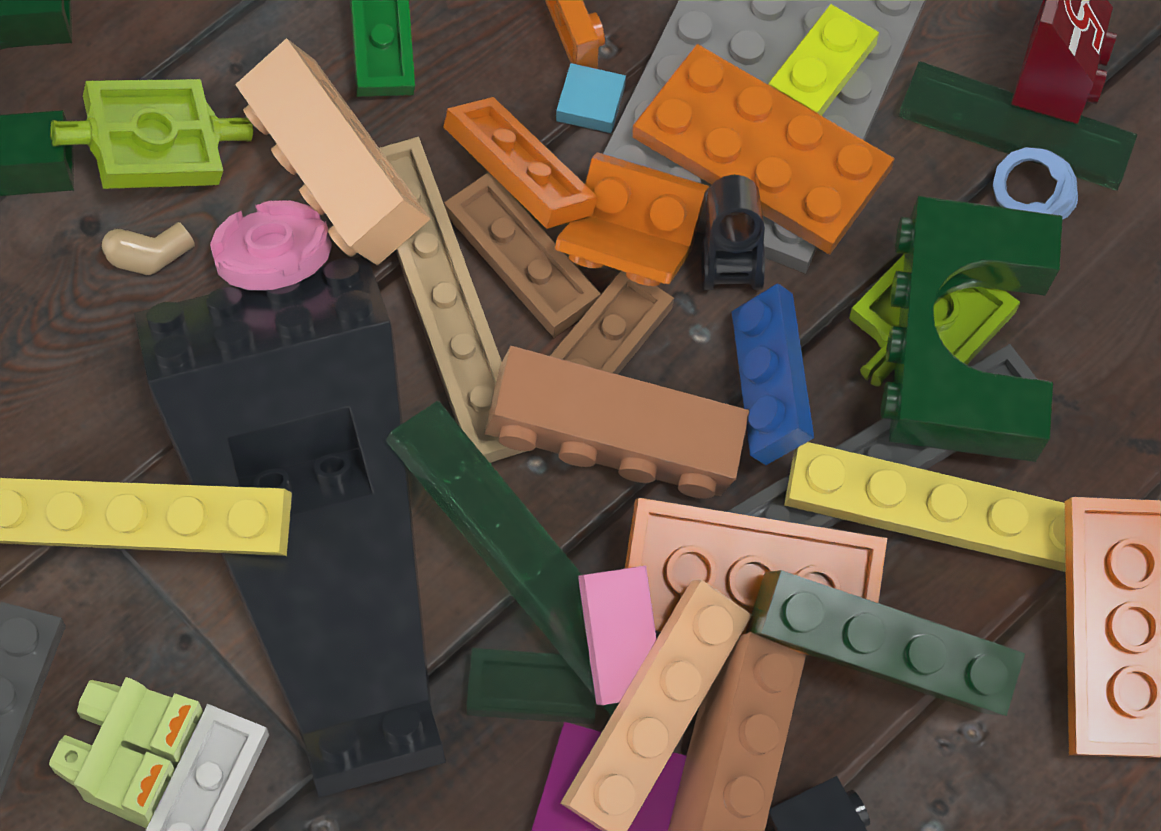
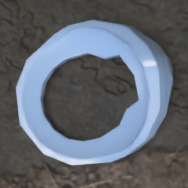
[992,147,1078,220]

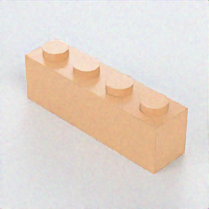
[235,38,430,266]

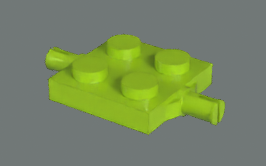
[51,79,253,189]
[849,254,1020,386]

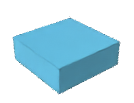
[556,63,626,134]

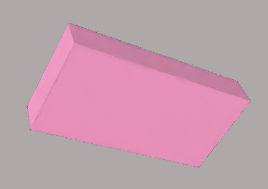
[578,566,657,705]

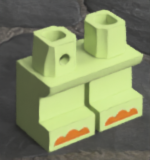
[49,677,203,829]

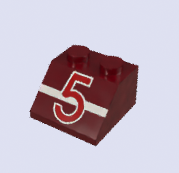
[1011,0,1117,124]

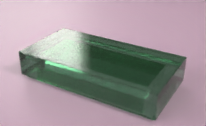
[467,648,596,725]

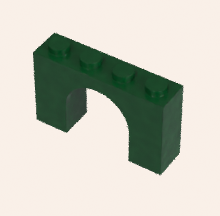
[0,0,74,196]
[881,196,1063,462]

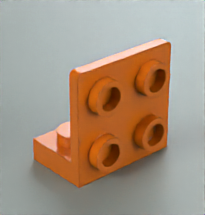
[555,152,709,286]

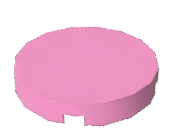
[210,200,332,290]

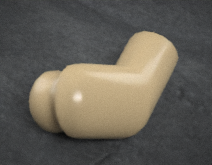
[102,222,195,275]

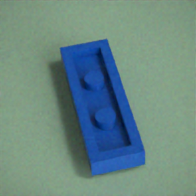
[732,283,814,465]

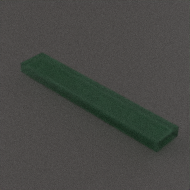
[386,400,620,716]

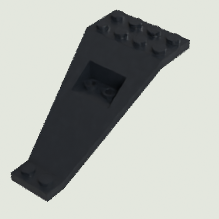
[134,256,446,798]

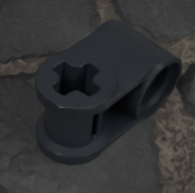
[701,174,765,290]

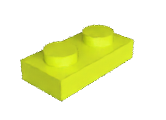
[768,4,879,116]

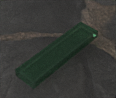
[898,61,1138,191]

